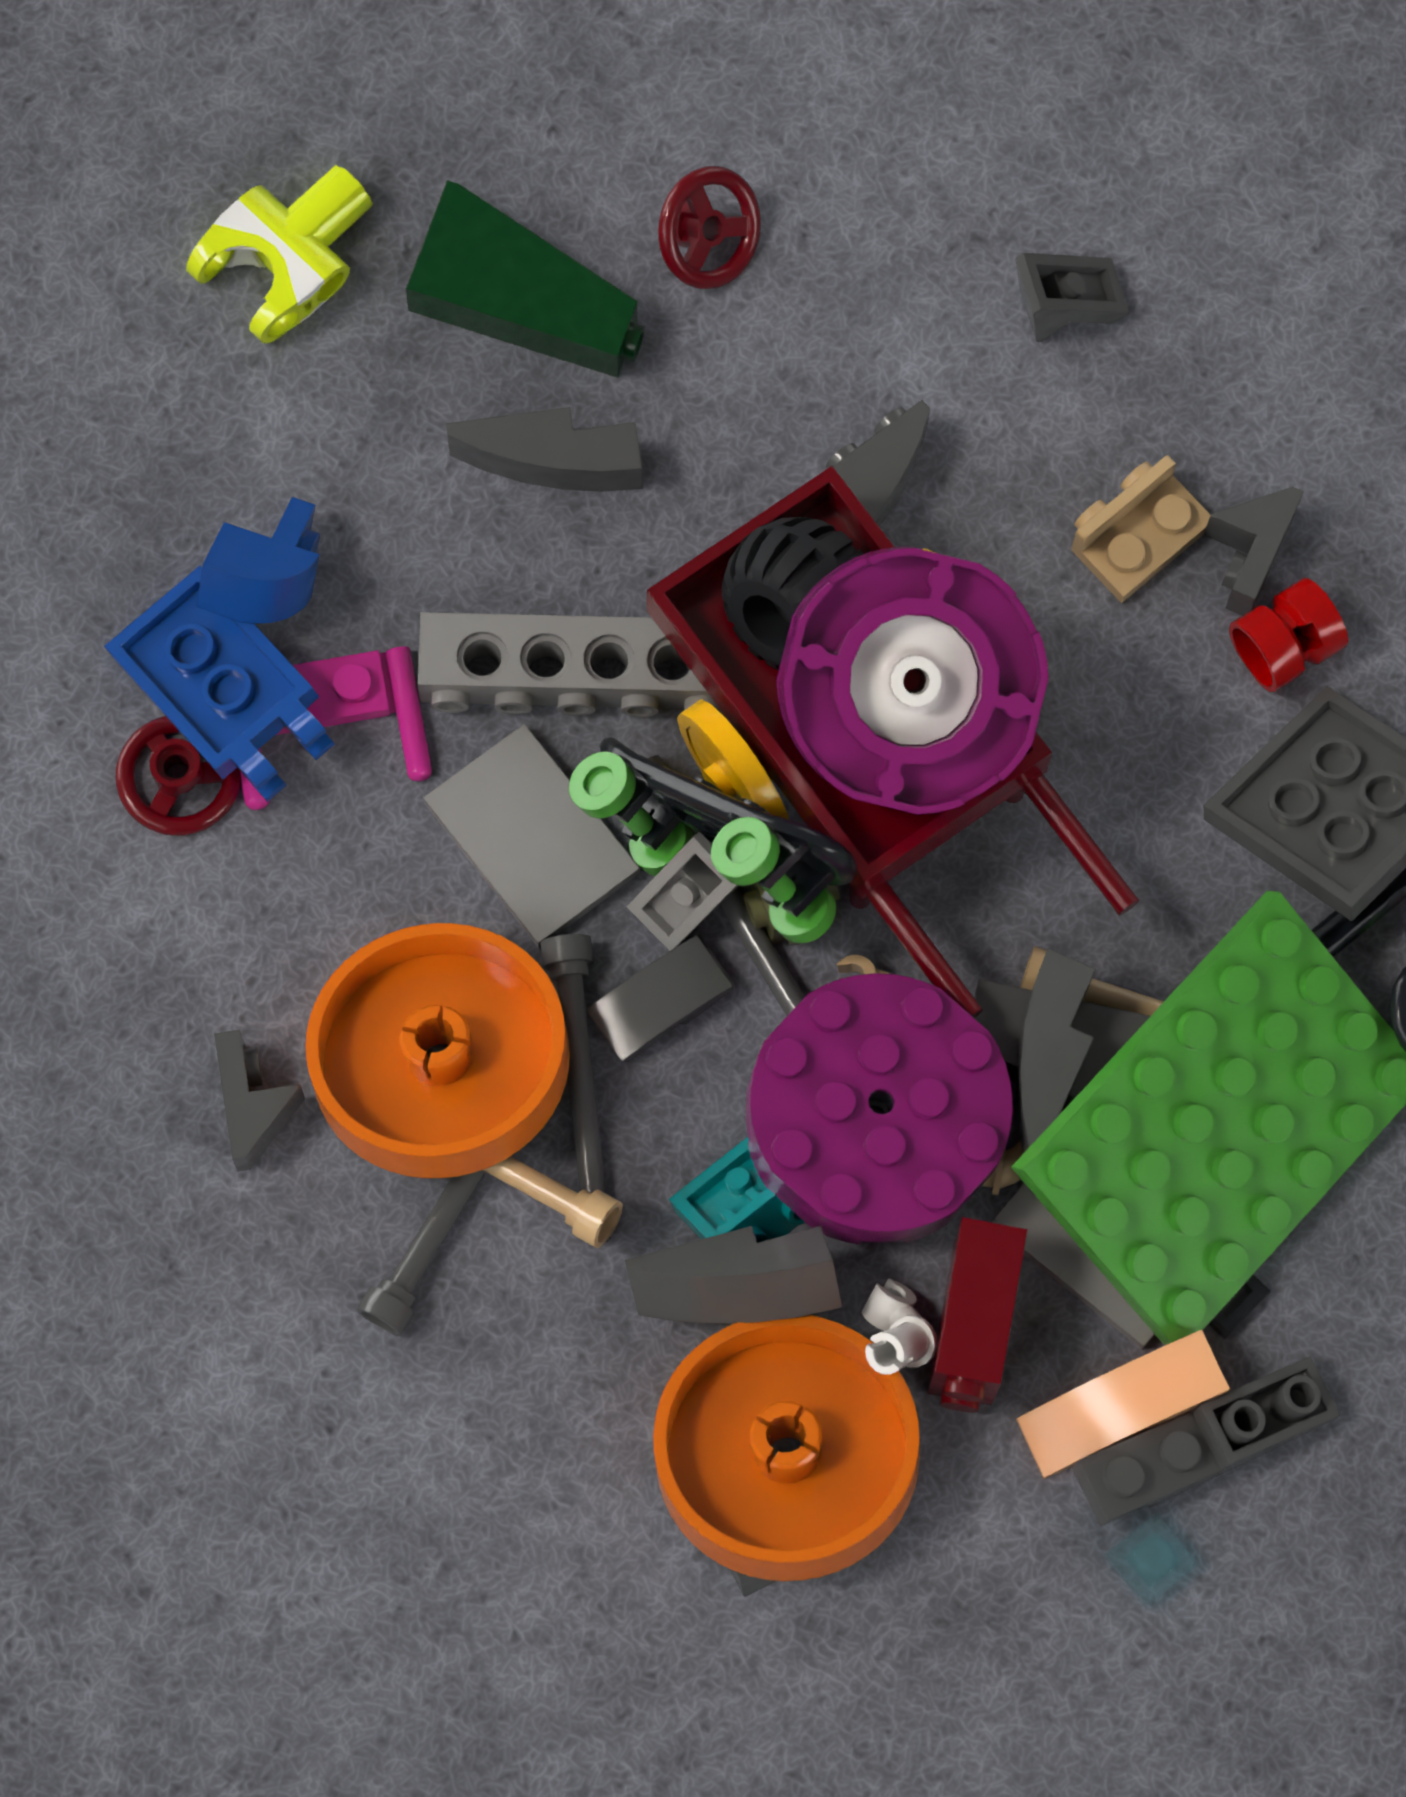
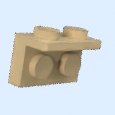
[1071,455,1211,603]

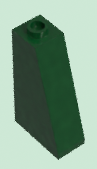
[406,180,645,378]

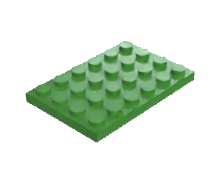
[1011,891,1406,1346]

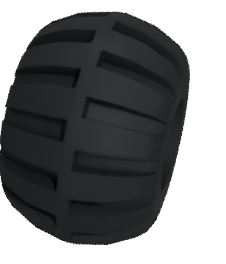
[722,517,863,671]

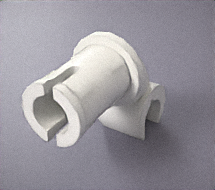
[861,1278,937,1375]

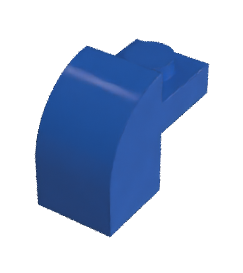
[196,497,320,624]

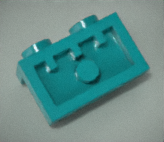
[669,1137,805,1243]

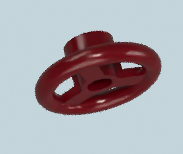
[658,166,761,289]
[115,716,241,836]

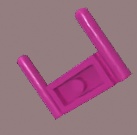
[240,646,432,810]

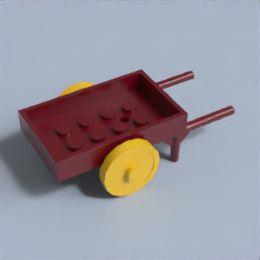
[647,466,1139,1018]

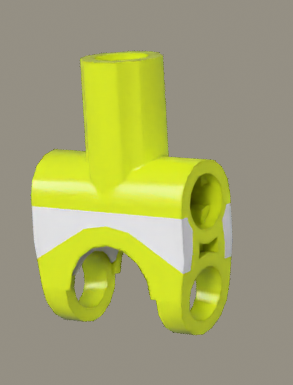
[186,165,373,343]

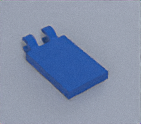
[104,565,335,802]

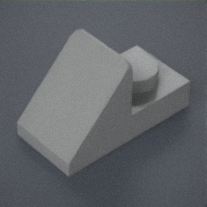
[626,831,739,951]

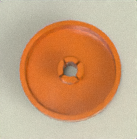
[305,923,570,1179]
[653,1315,920,1581]

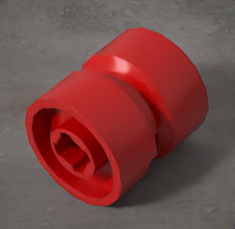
[1229,578,1349,692]

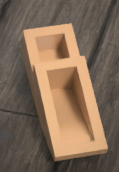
[1016,1329,1230,1479]

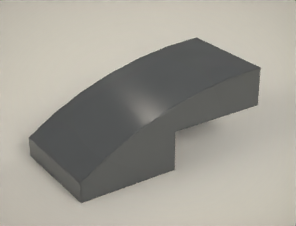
[586,935,736,1062]

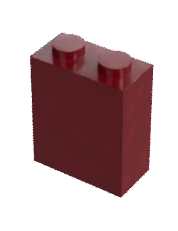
[927,1217,1028,1413]

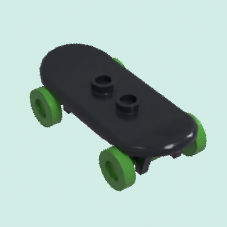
[569,737,857,943]

